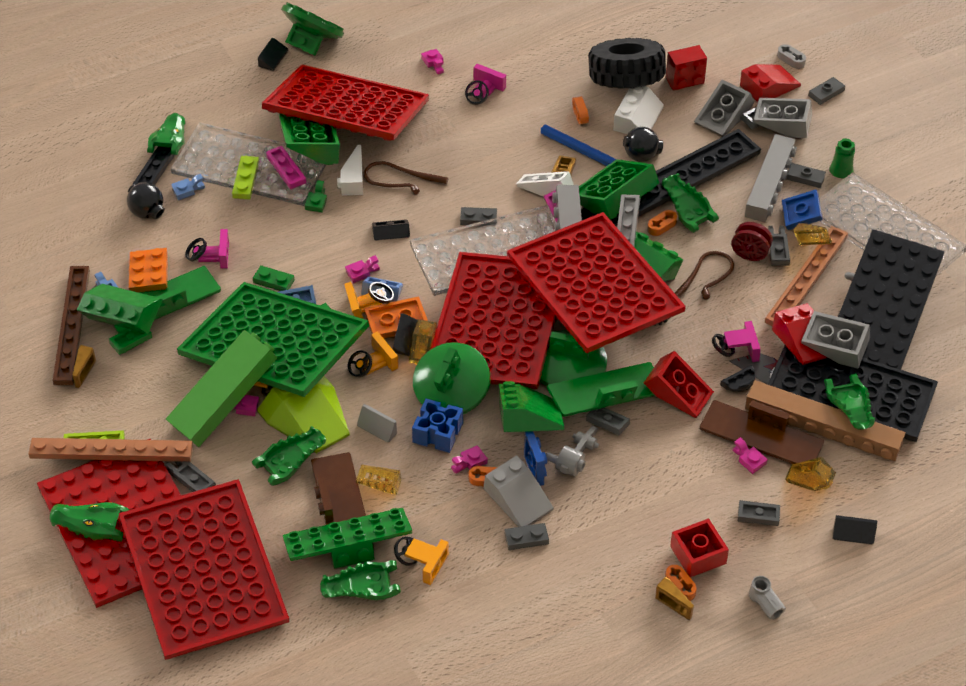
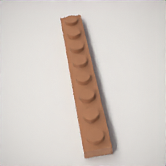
[765,226,848,326]
[28,438,193,462]

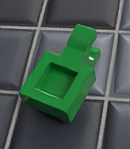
[305,180,327,213]

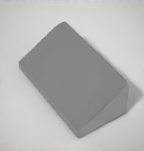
[357,404,397,442]

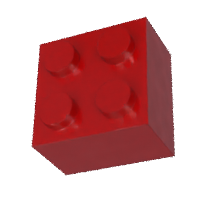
[665,45,707,91]
[670,518,729,578]

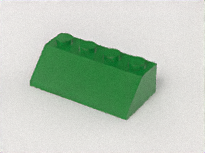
[616,226,683,281]
[77,284,163,334]

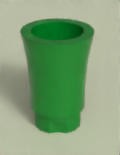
[829,138,855,179]

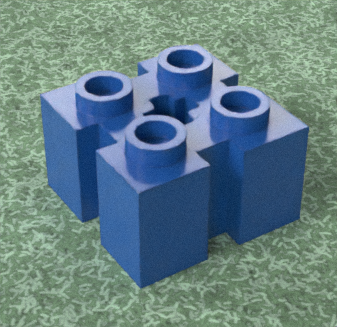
[412,399,463,453]

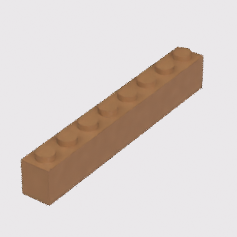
[745,380,906,461]

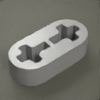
[777,44,806,69]

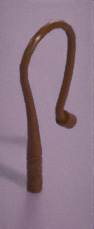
[363,161,449,195]
[675,251,734,300]

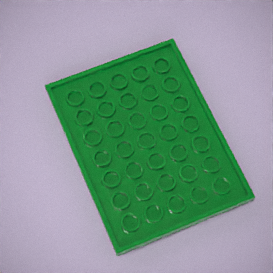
[177,282,369,397]

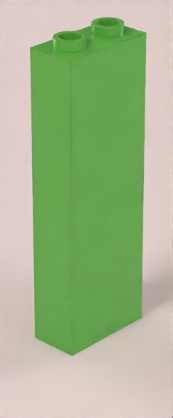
[166,330,277,447]

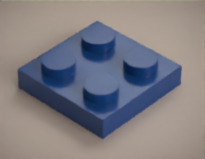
[782,190,823,230]
[524,431,547,486]

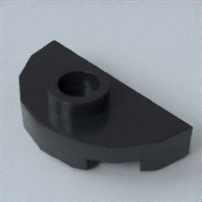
[720,365,755,392]

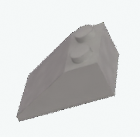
[694,80,754,136]
[754,98,812,138]
[801,311,870,368]
[483,455,554,527]

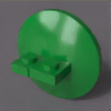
[281,2,344,56]
[540,330,607,387]
[413,342,491,414]

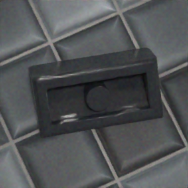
[258,38,288,71]
[372,219,410,240]
[393,313,419,356]
[833,515,877,544]

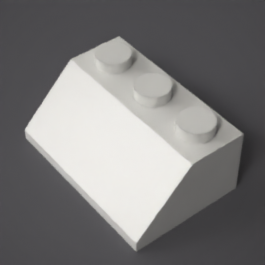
[613,86,664,134]

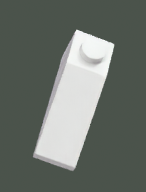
[337,145,363,196]
[516,171,574,197]

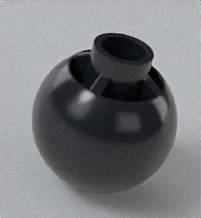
[623,126,663,162]
[127,182,165,219]

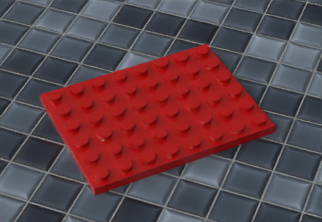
[262,65,429,141]
[507,212,686,353]
[430,252,556,389]
[37,438,181,608]
[118,479,289,660]

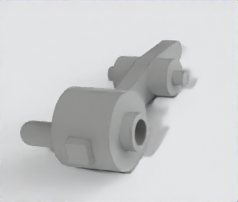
[546,426,599,477]

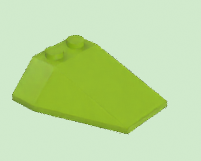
[257,376,350,454]

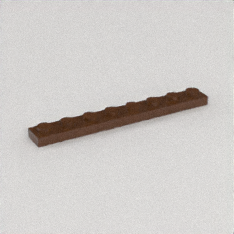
[53,266,90,385]

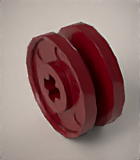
[731,222,773,261]

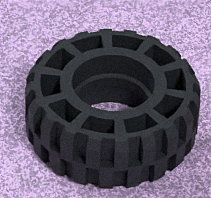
[588,38,666,89]

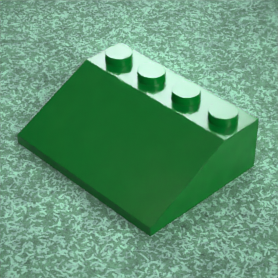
[278,113,340,165]
[579,159,659,219]
[499,381,564,432]

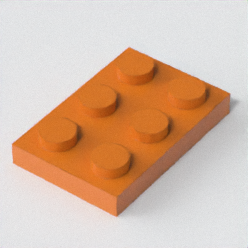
[129,248,168,292]
[364,296,429,338]

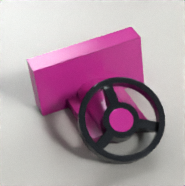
[465,64,506,105]
[185,229,229,269]
[712,321,760,362]

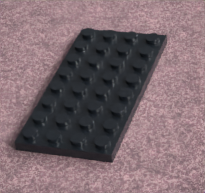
[838,229,945,370]
[768,345,938,442]

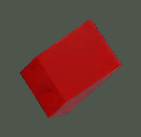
[740,64,801,102]
[772,303,828,365]
[644,351,714,418]

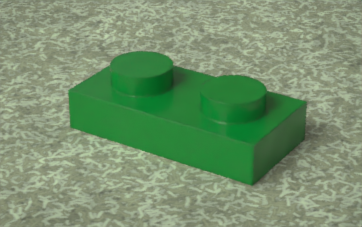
[253,265,295,291]
[109,329,153,355]

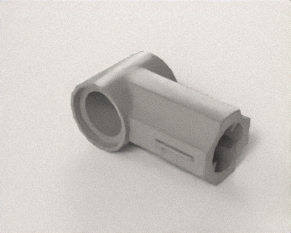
[749,576,786,620]

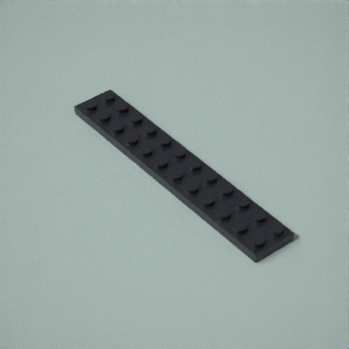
[581,129,761,226]

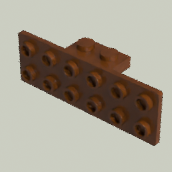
[699,400,824,470]
[311,452,374,550]

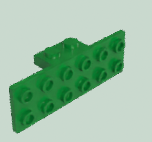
[113,266,221,333]
[547,362,655,417]
[283,508,412,569]

